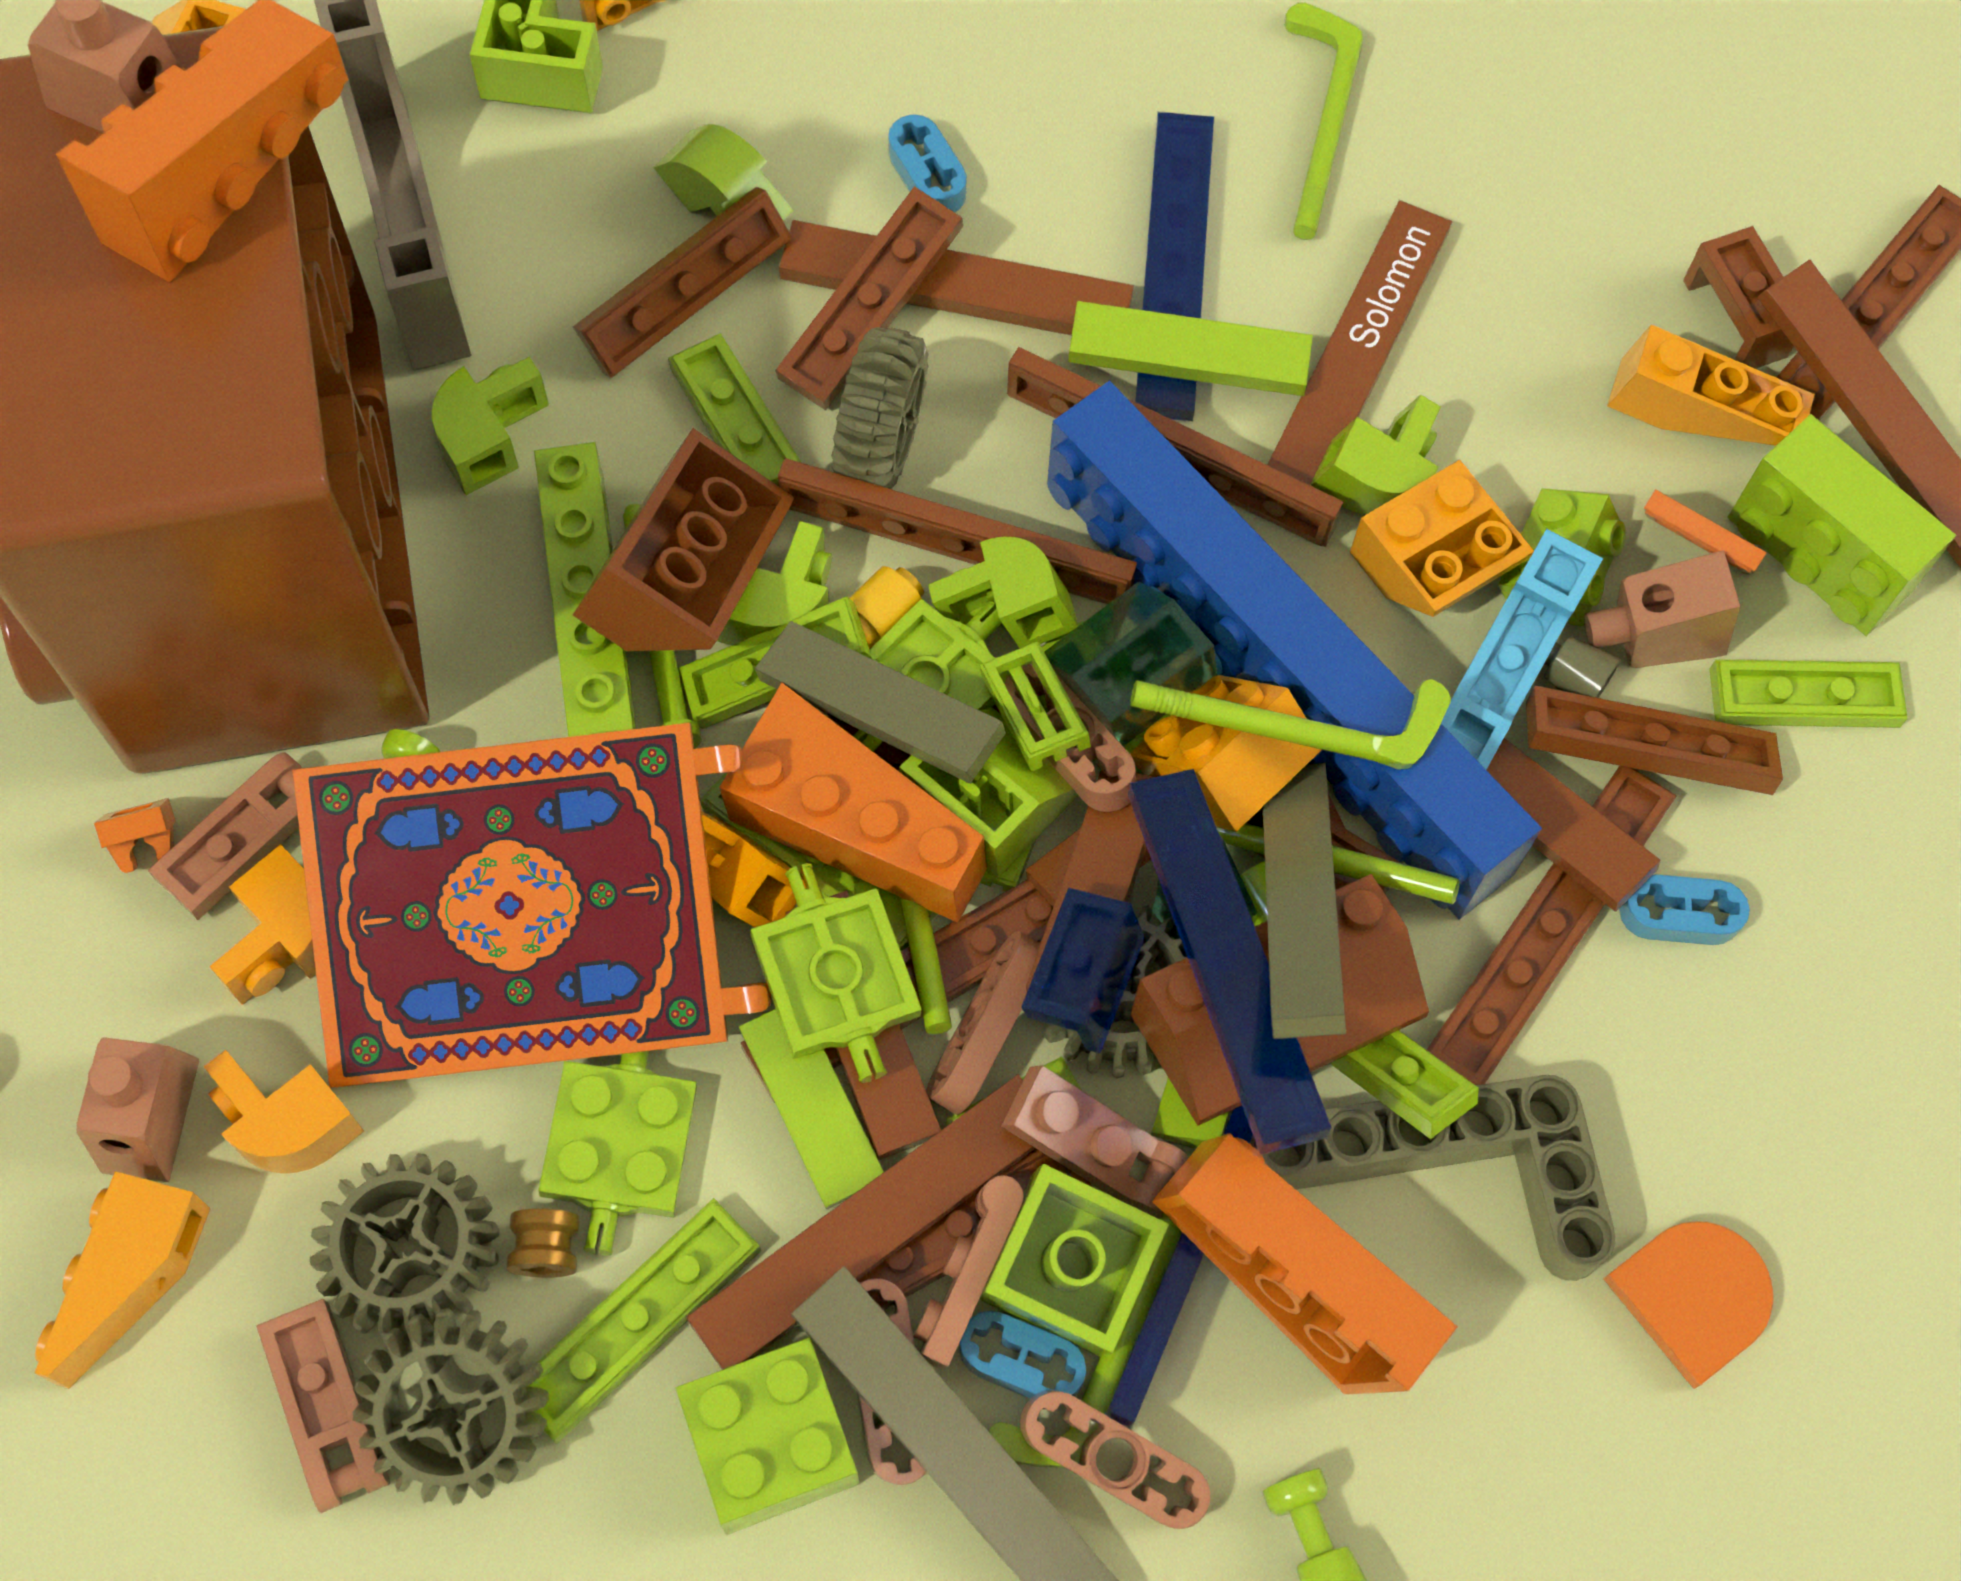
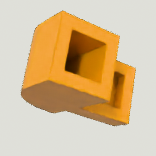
[702,811,806,927]
[209,844,316,1005]
[204,1050,364,1173]

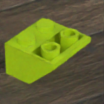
[899,707,1079,878]

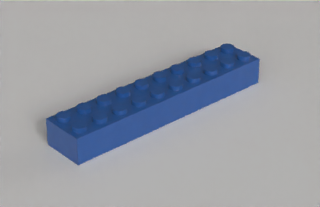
[1047,380,1542,920]

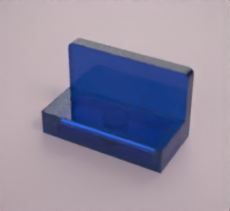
[1021,887,1144,1054]

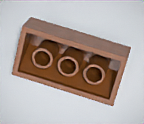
[573,428,795,651]
[1131,874,1429,1126]

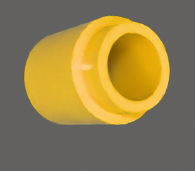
[849,566,924,649]

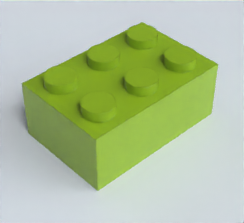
[1727,414,1956,636]

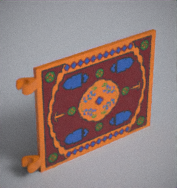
[292,723,772,1088]

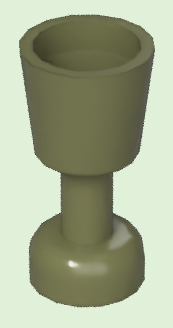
[1488,622,1622,698]

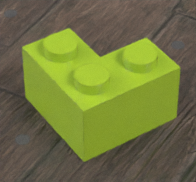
[470,0,603,113]

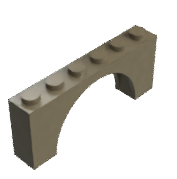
[314,0,472,370]

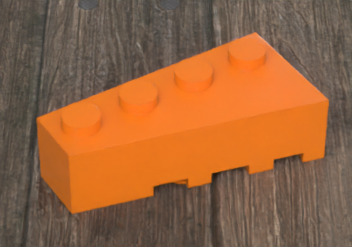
[56,0,348,283]
[719,683,987,923]
[1152,1134,1458,1395]

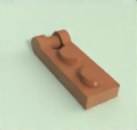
[148,752,302,920]
[1001,1065,1188,1219]
[913,1175,1024,1369]
[256,1299,390,1513]

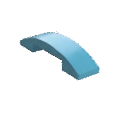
[1441,529,1603,769]

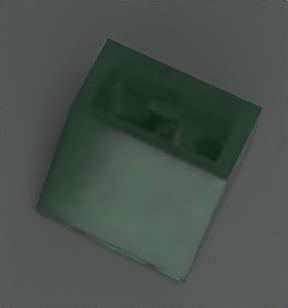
[1044,582,1217,746]

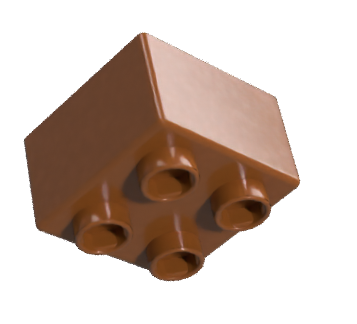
[0,26,429,774]

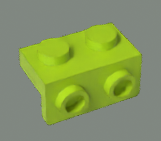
[1498,488,1626,626]

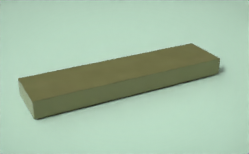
[755,621,1006,784]

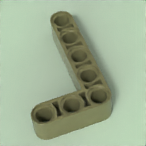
[1253,1075,1615,1281]

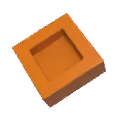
[94,798,176,873]

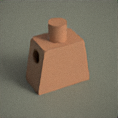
[28,0,181,133]
[1584,551,1741,668]
[77,1038,199,1182]

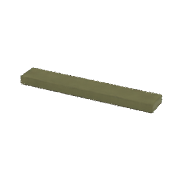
[1263,763,1346,1039]
[790,1266,1119,1581]

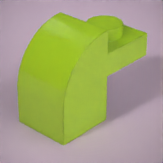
[653,124,794,221]
[432,356,549,495]
[1310,394,1441,514]
[717,521,832,645]
[928,537,1079,648]

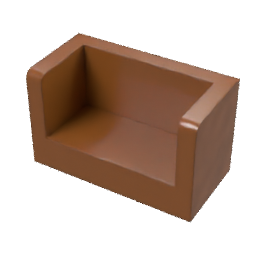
[1683,226,1794,369]

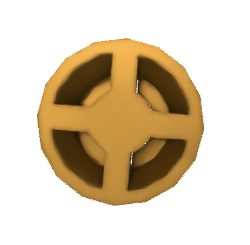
[506,1208,580,1278]

